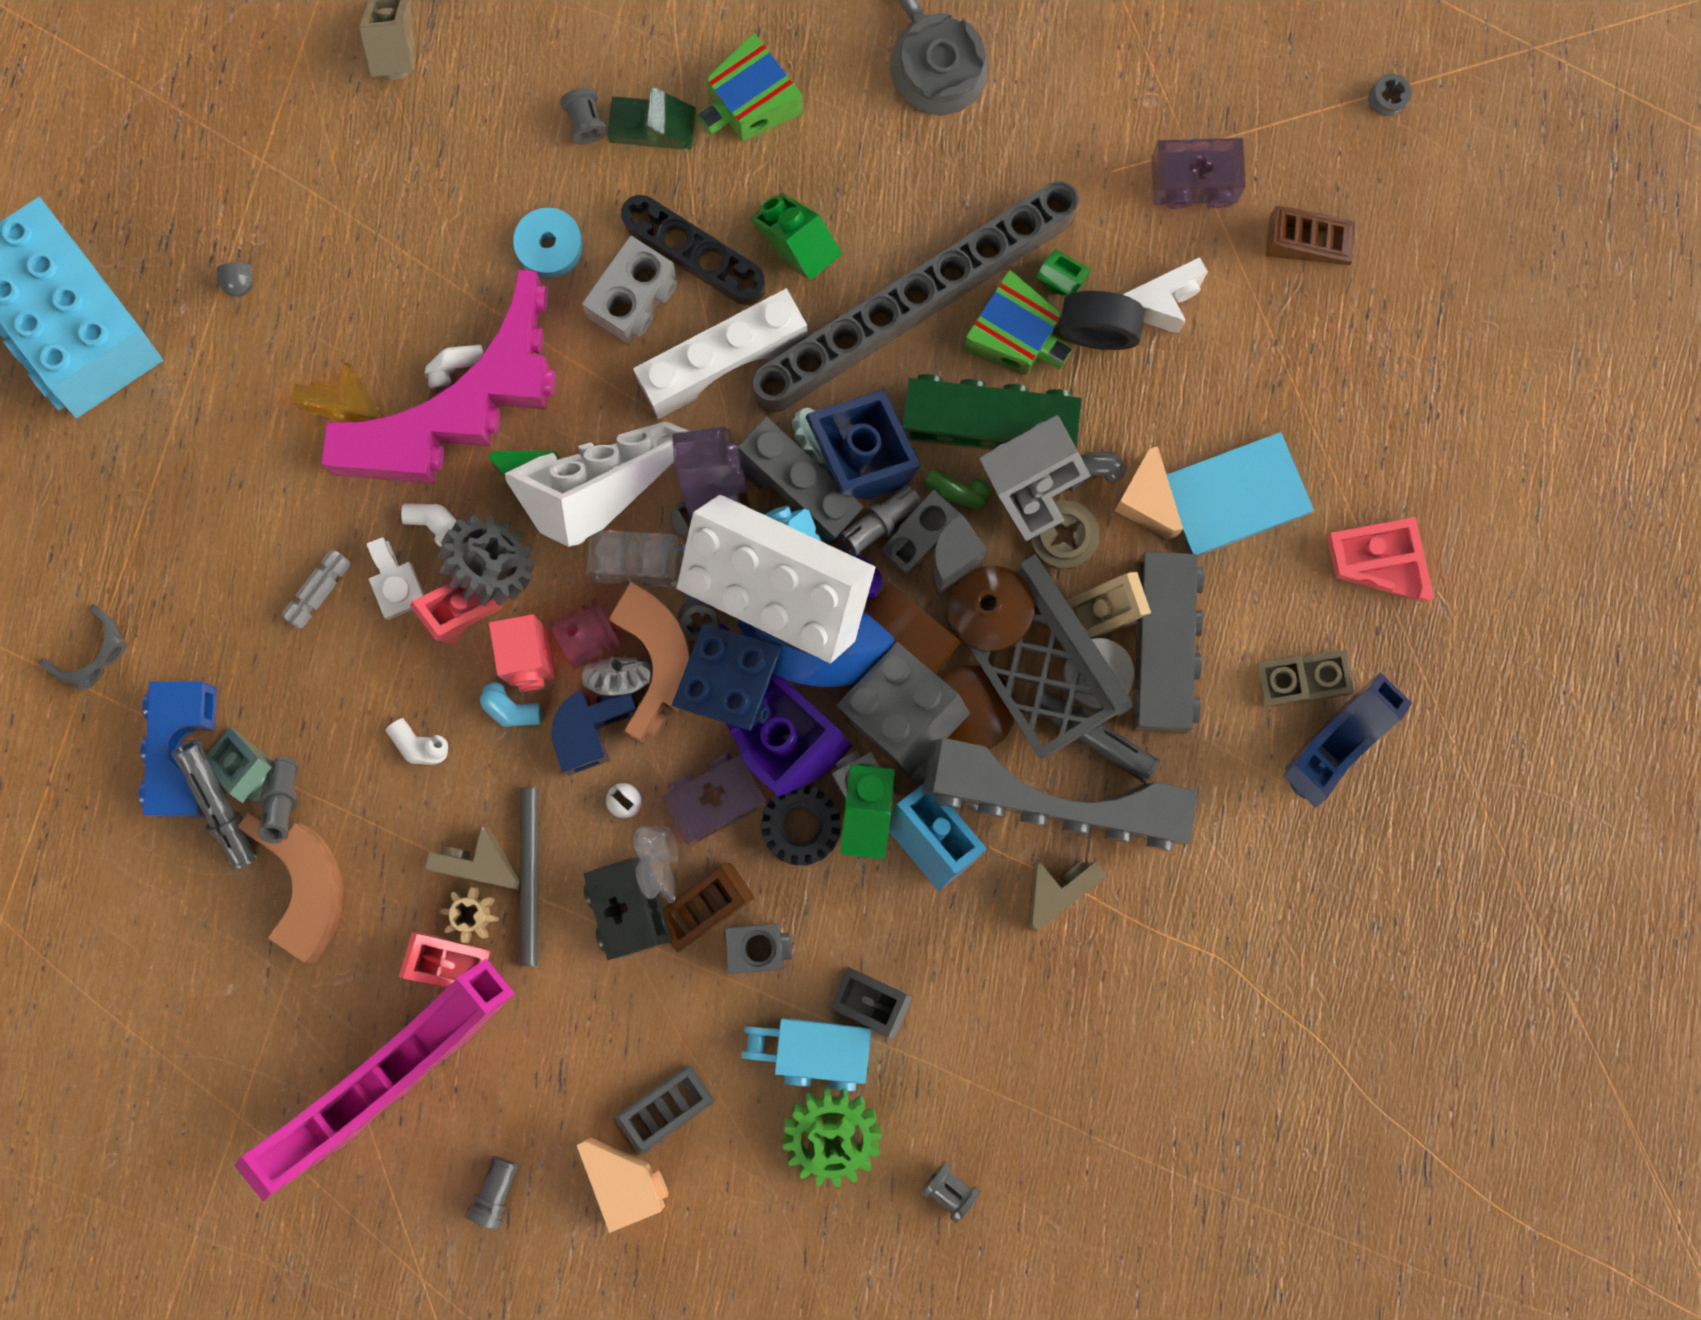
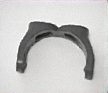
[39,603,127,691]

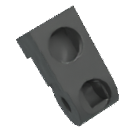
[881,489,960,575]

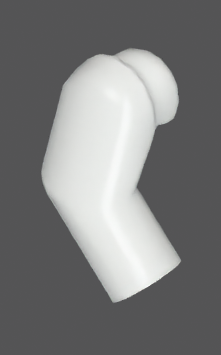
[424,345,483,391]
[401,503,457,547]
[385,718,448,765]

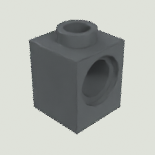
[725,924,792,974]

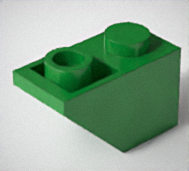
[750,193,843,281]

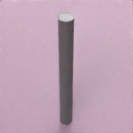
[520,787,538,966]

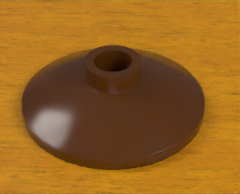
[947,566,1035,652]

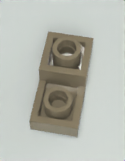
[1258,650,1354,707]

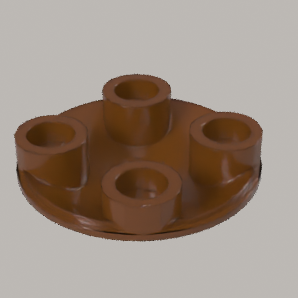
[941,665,1016,749]

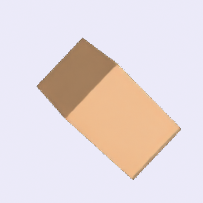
[1114,446,1183,540]

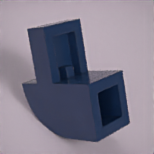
[552,690,638,776]

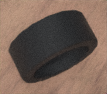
[1059,291,1145,350]

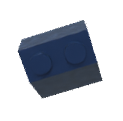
[805,390,921,499]

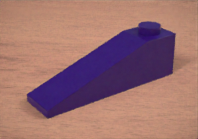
[719,623,852,797]

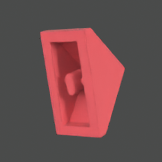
[399,932,490,988]

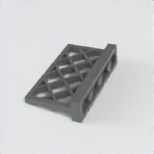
[968,554,1133,761]

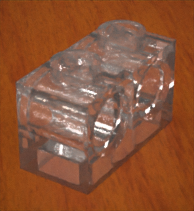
[586,530,682,587]

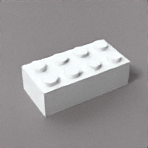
[676,495,876,663]

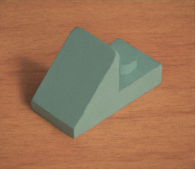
[206,727,272,803]

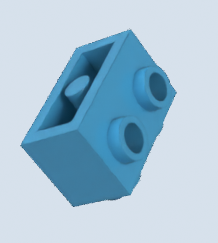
[889,784,987,891]

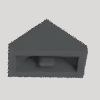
[830,967,913,1039]

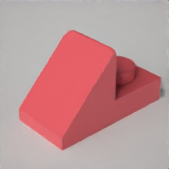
[409,582,505,644]

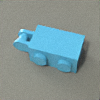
[741,1018,871,1091]

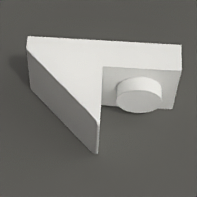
[1123,257,1208,333]

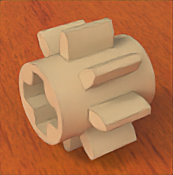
[440,887,499,943]

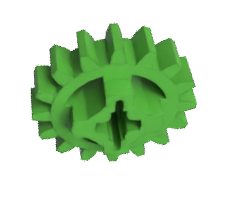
[783,1087,882,1188]

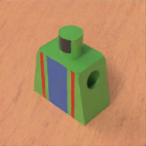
[697,33,803,140]
[964,270,1073,375]

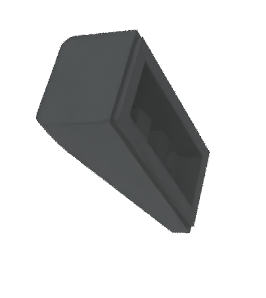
[613,1064,715,1157]

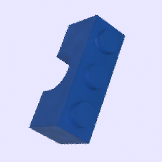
[138,681,217,818]

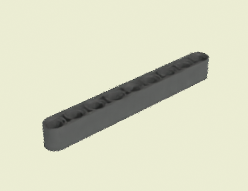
[753,181,1079,412]

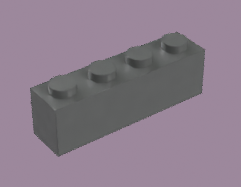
[1133,551,1205,734]

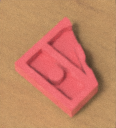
[1326,517,1434,602]

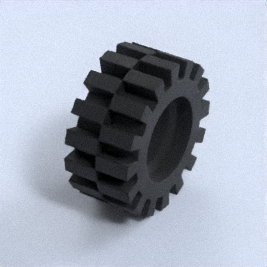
[761,786,841,866]

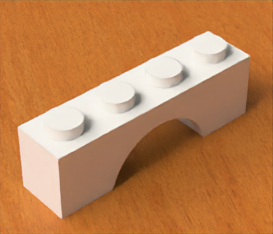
[633,288,808,419]

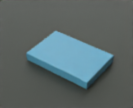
[1167,432,1314,556]

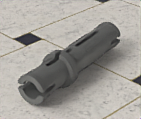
[1040,688,1160,784]
[171,740,258,870]

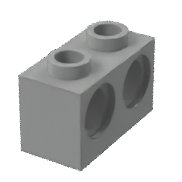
[582,235,677,345]

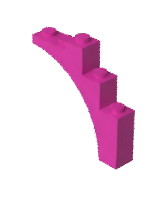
[321,270,556,484]
[234,959,515,1202]

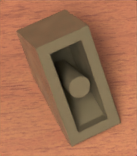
[359,0,417,80]

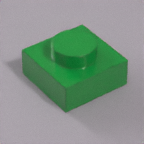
[1036,249,1092,295]

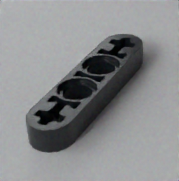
[621,195,765,305]

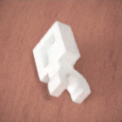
[367,537,425,620]

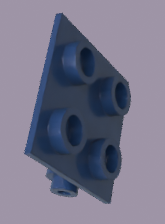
[671,624,782,731]

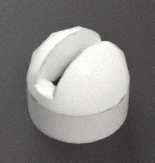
[606,783,642,819]

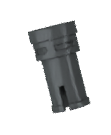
[465,1156,520,1229]

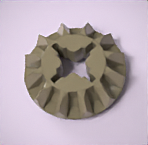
[1030,500,1100,570]

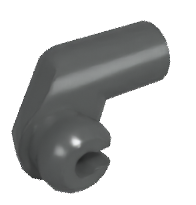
[1068,452,1126,492]

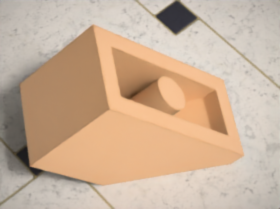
[577,1137,668,1233]

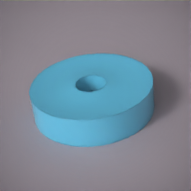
[513,208,583,278]

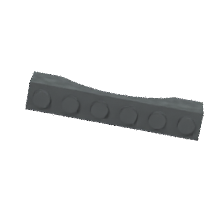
[922,738,1198,851]

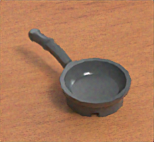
[890,0,989,116]

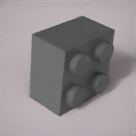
[836,642,970,778]

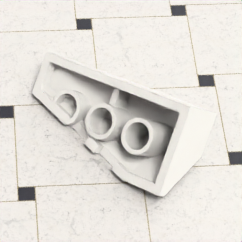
[505,421,696,547]

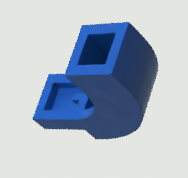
[738,612,895,687]

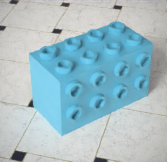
[0,196,164,419]

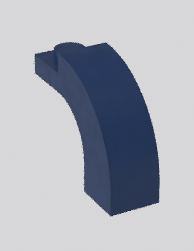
[1283,672,1412,808]

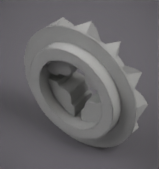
[582,655,653,695]

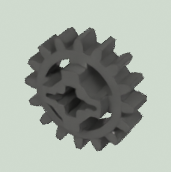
[437,514,536,606]

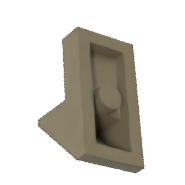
[425,826,520,890]
[1028,860,1108,931]

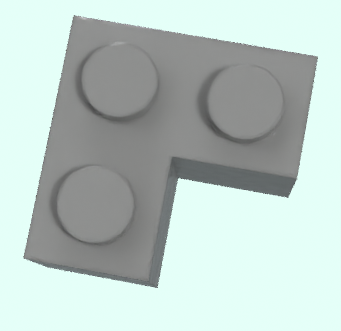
[980,415,1091,541]

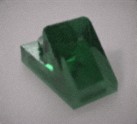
[607,87,697,150]

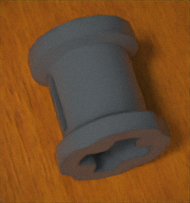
[560,88,608,144]
[920,1161,981,1223]

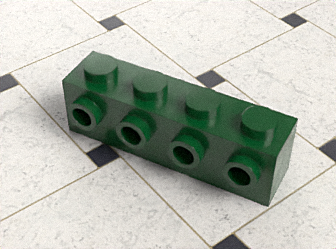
[903,374,1082,450]

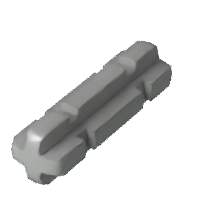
[282,549,350,629]

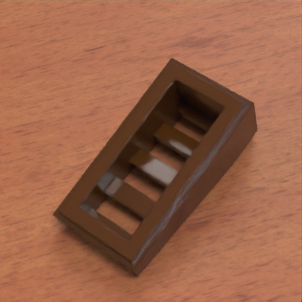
[1266,206,1355,265]
[663,863,755,953]

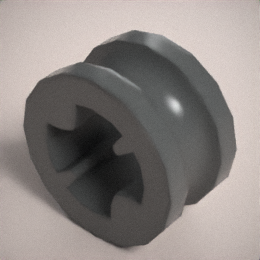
[1368,73,1412,117]
[678,598,719,642]

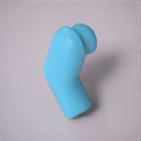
[480,682,542,727]

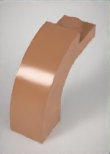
[608,582,691,744]
[237,813,343,964]

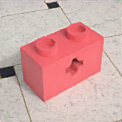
[489,614,555,692]

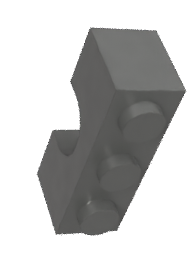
[729,416,864,544]

